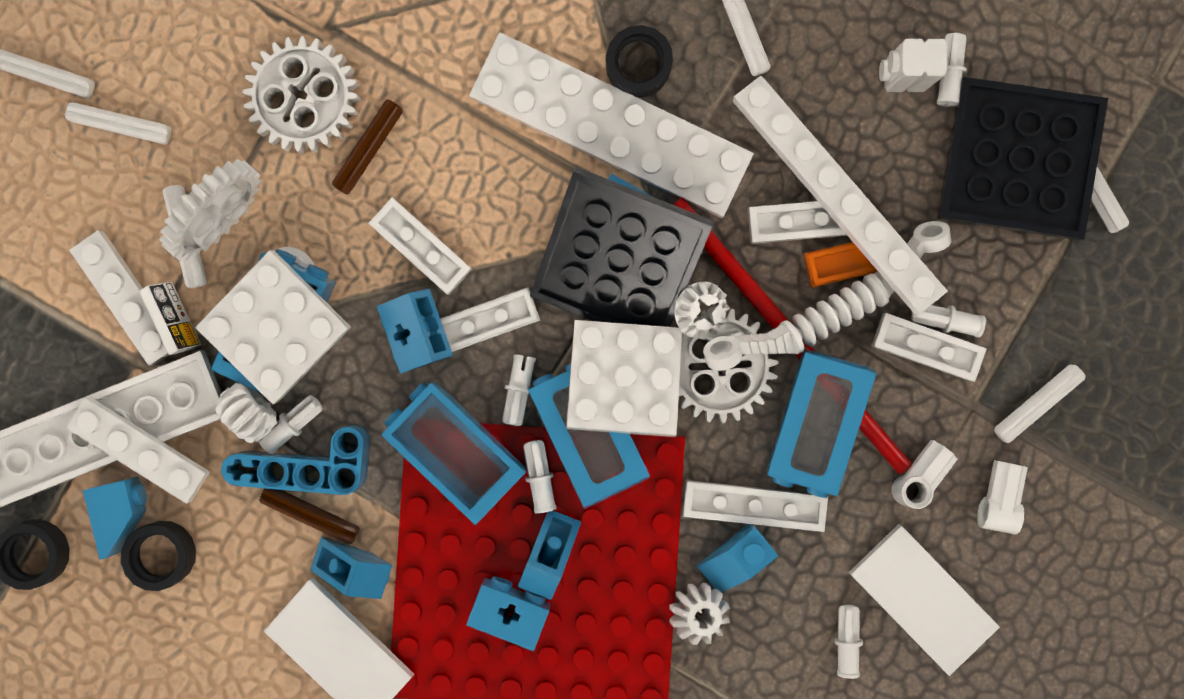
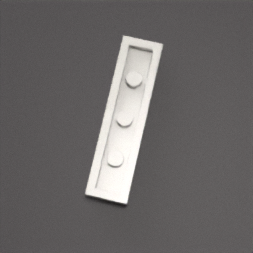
[69,230,169,366]
[66,397,210,504]
[682,480,828,532]

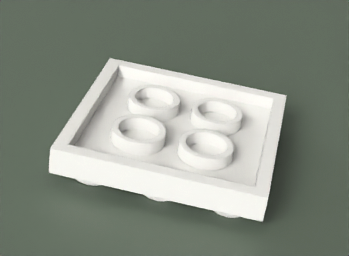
[195,250,351,405]
[567,320,682,437]

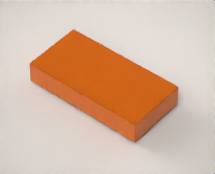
[803,242,878,288]

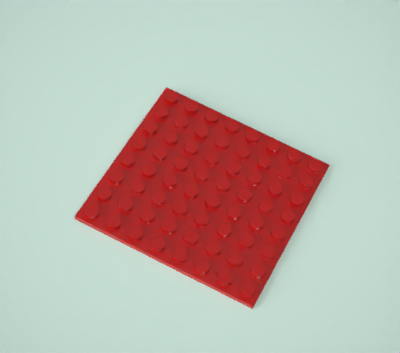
[391,419,686,699]

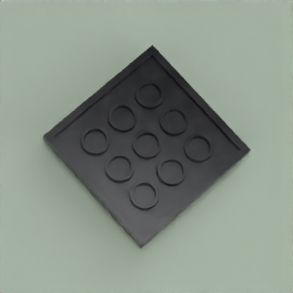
[937,77,1109,241]
[530,167,714,327]

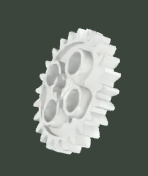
[242,36,361,154]
[159,159,261,260]
[677,309,779,423]

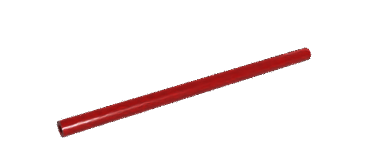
[673,197,912,475]

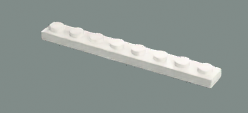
[732,76,948,316]

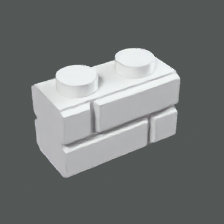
[879,39,947,92]

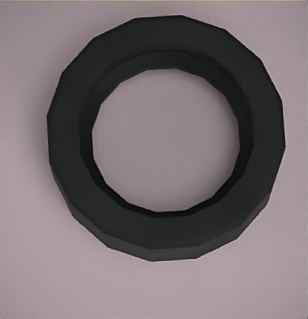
[606,25,673,98]
[0,520,70,590]
[121,521,196,591]

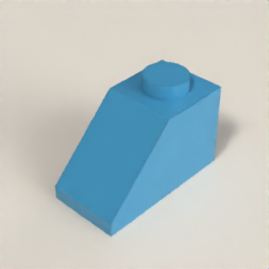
[83,476,147,560]
[518,511,581,600]
[696,524,779,593]
[310,537,392,599]

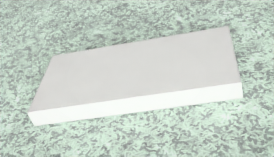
[848,524,1000,676]
[264,578,415,699]

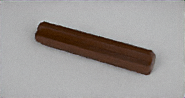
[332,99,403,195]
[259,488,360,545]

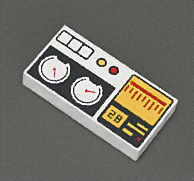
[139,282,201,355]

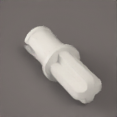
[937,33,967,106]
[912,305,986,338]
[502,354,536,426]
[258,395,323,454]
[523,440,557,513]
[834,605,863,679]

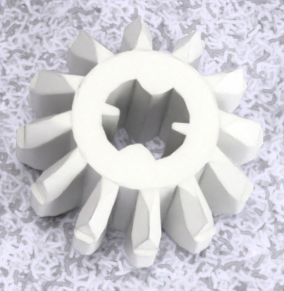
[215,383,277,443]
[669,583,730,645]

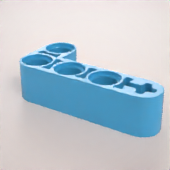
[221,425,370,495]

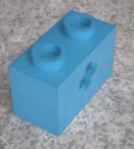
[377,289,453,374]
[466,576,551,651]

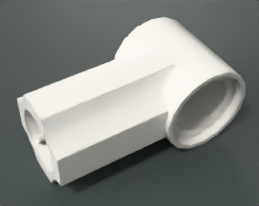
[892,440,958,509]
[977,460,1028,535]

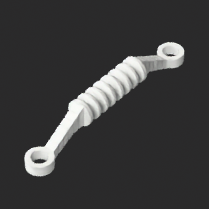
[703,221,952,371]

